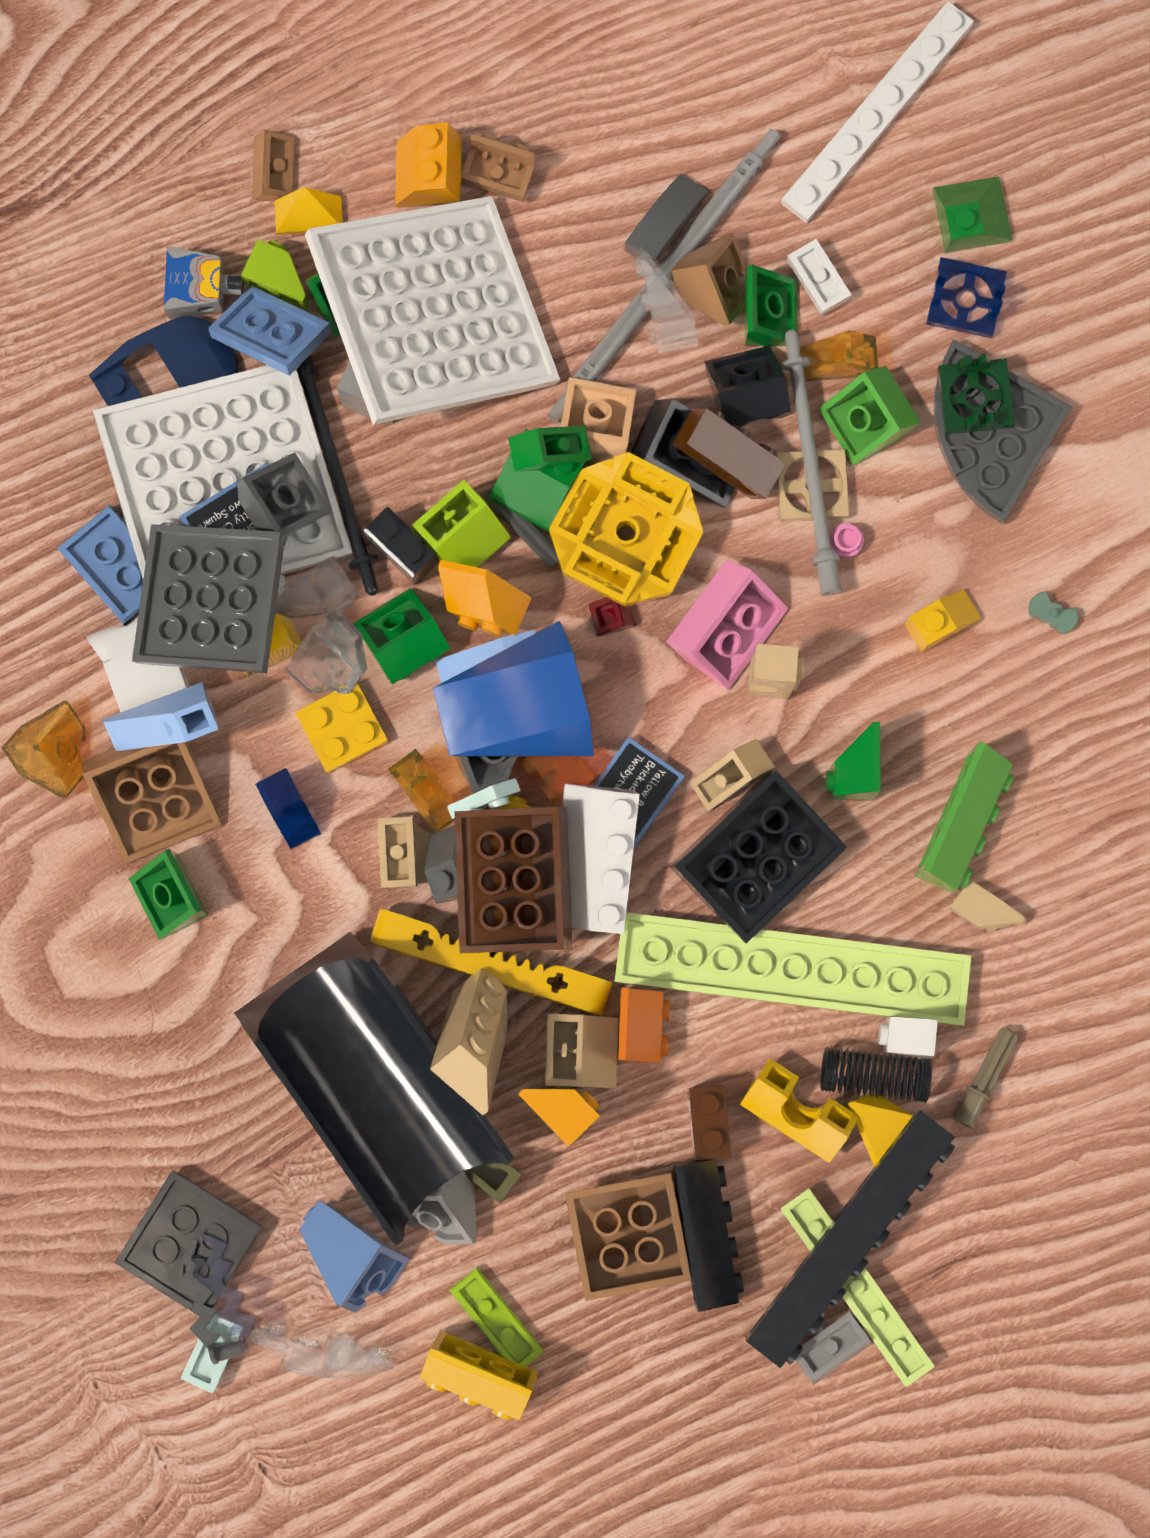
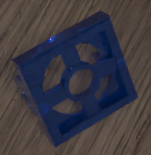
[926,257,1007,339]

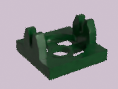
[937,354,1015,435]

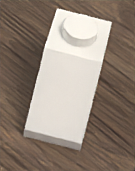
[878,1017,938,1058]

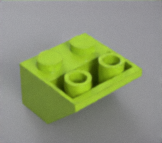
[412,479,511,568]

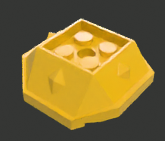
[549,452,703,606]

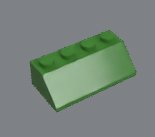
[915,742,1014,894]

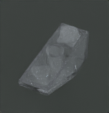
[634,246,699,354]

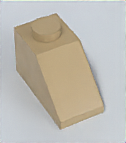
[690,739,775,812]

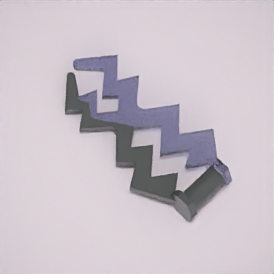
[179,1234,256,1365]

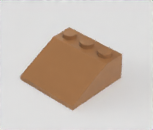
[82,741,222,864]

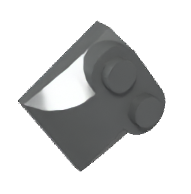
[237,453,332,538]

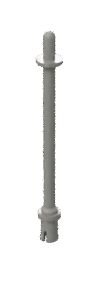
[780,330,842,596]

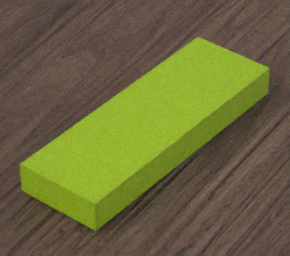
[449,1267,544,1366]

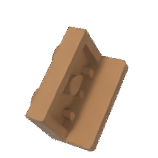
[461,133,536,202]

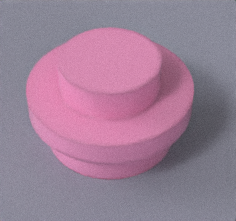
[830,523,864,558]

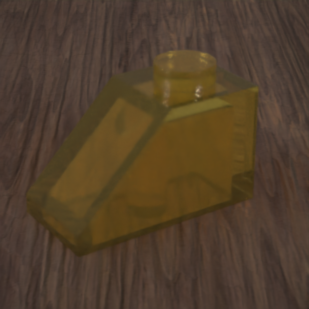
[800,330,878,382]
[388,749,455,834]

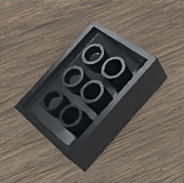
[669,770,847,944]

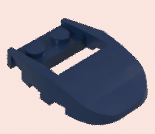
[89,316,238,406]

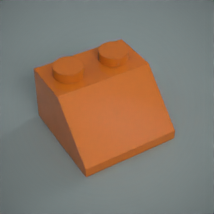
[618,988,670,1064]

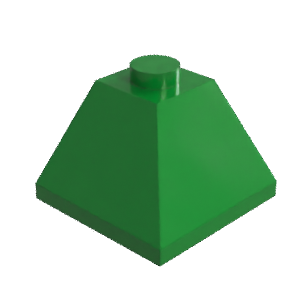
[933,176,1012,253]
[825,722,881,801]

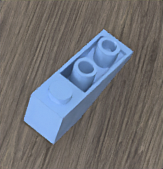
[103,682,219,751]

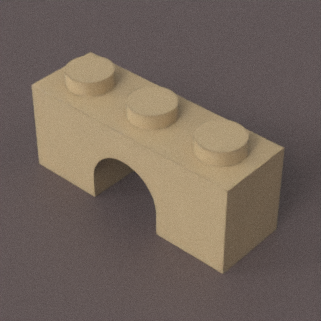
[747,644,804,700]

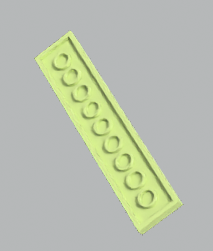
[614,912,971,1026]

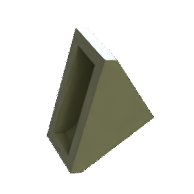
[464,1163,522,1203]

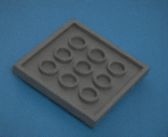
[132,524,286,674]

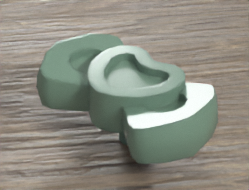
[1028,592,1078,634]

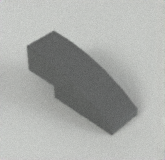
[625,174,709,269]

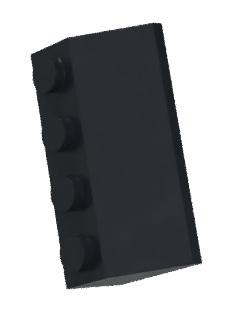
[673,1159,744,1312]

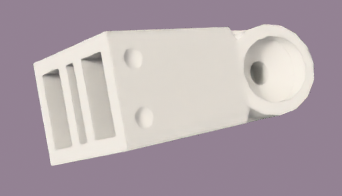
[86,617,190,712]

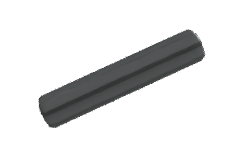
[484,486,559,567]

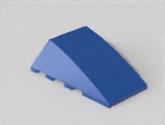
[432,621,594,757]

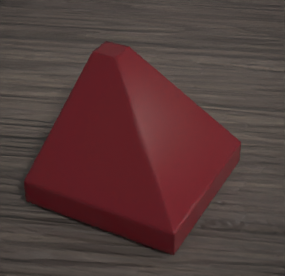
[588,597,637,637]

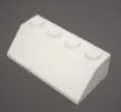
[562,783,640,934]

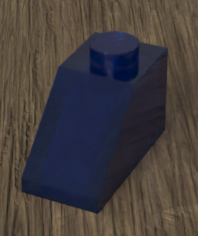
[255,768,322,850]

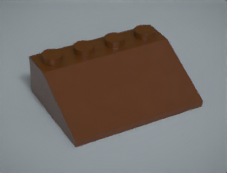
[454,806,572,953]

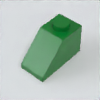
[508,425,592,472]

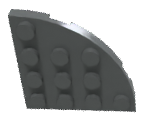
[934,339,1071,524]

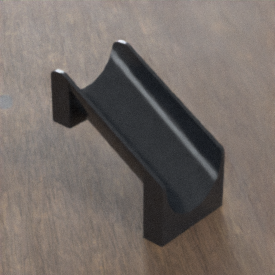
[234,932,515,1247]

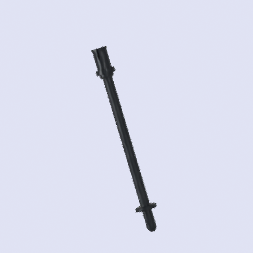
[296,354,379,596]

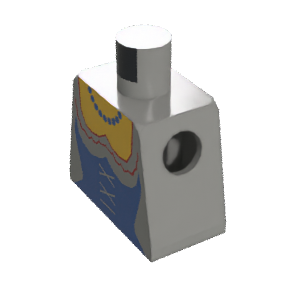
[164,247,244,319]

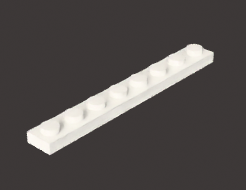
[781,1,974,224]

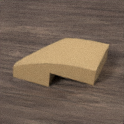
[950,880,1027,932]

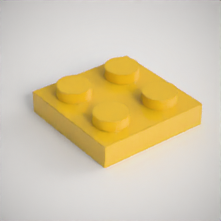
[295,680,388,774]

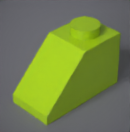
[241,239,309,311]

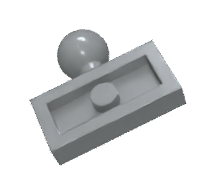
[796,1312,872,1385]

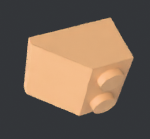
[560,377,636,463]

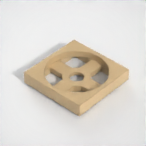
[776,449,849,522]

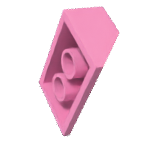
[666,560,789,690]

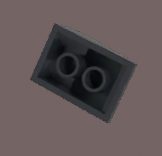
[630,399,735,508]

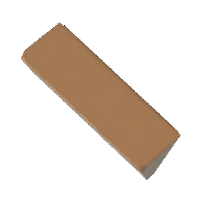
[252,129,295,201]

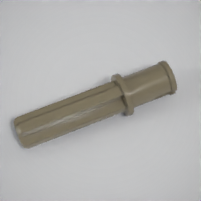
[953,1028,1019,1129]

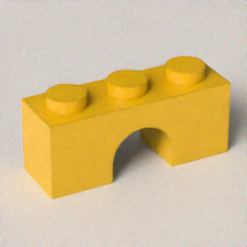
[740,1058,859,1163]

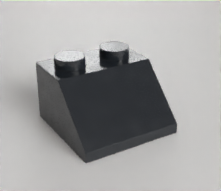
[704,345,791,427]

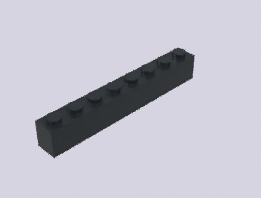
[745,1109,955,1369]

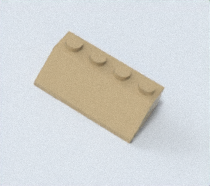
[430,968,508,1115]

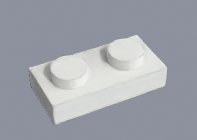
[787,239,852,316]

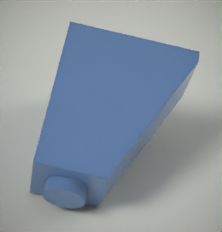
[299,1200,410,1313]

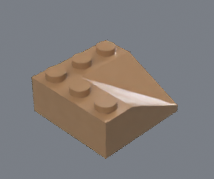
[565,1172,691,1301]

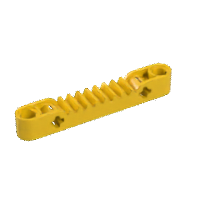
[369,909,613,1017]

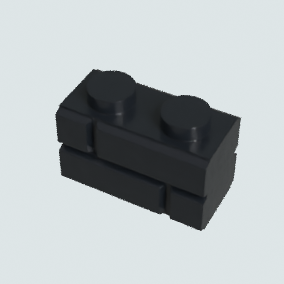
[364,507,439,585]

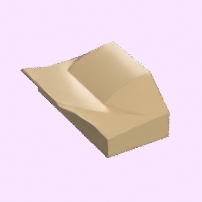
[378,816,432,889]

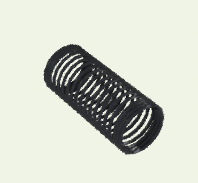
[820,1046,932,1104]

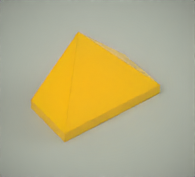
[274,187,343,235]
[848,1092,913,1166]

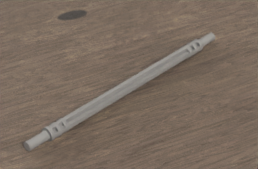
[547,129,780,423]

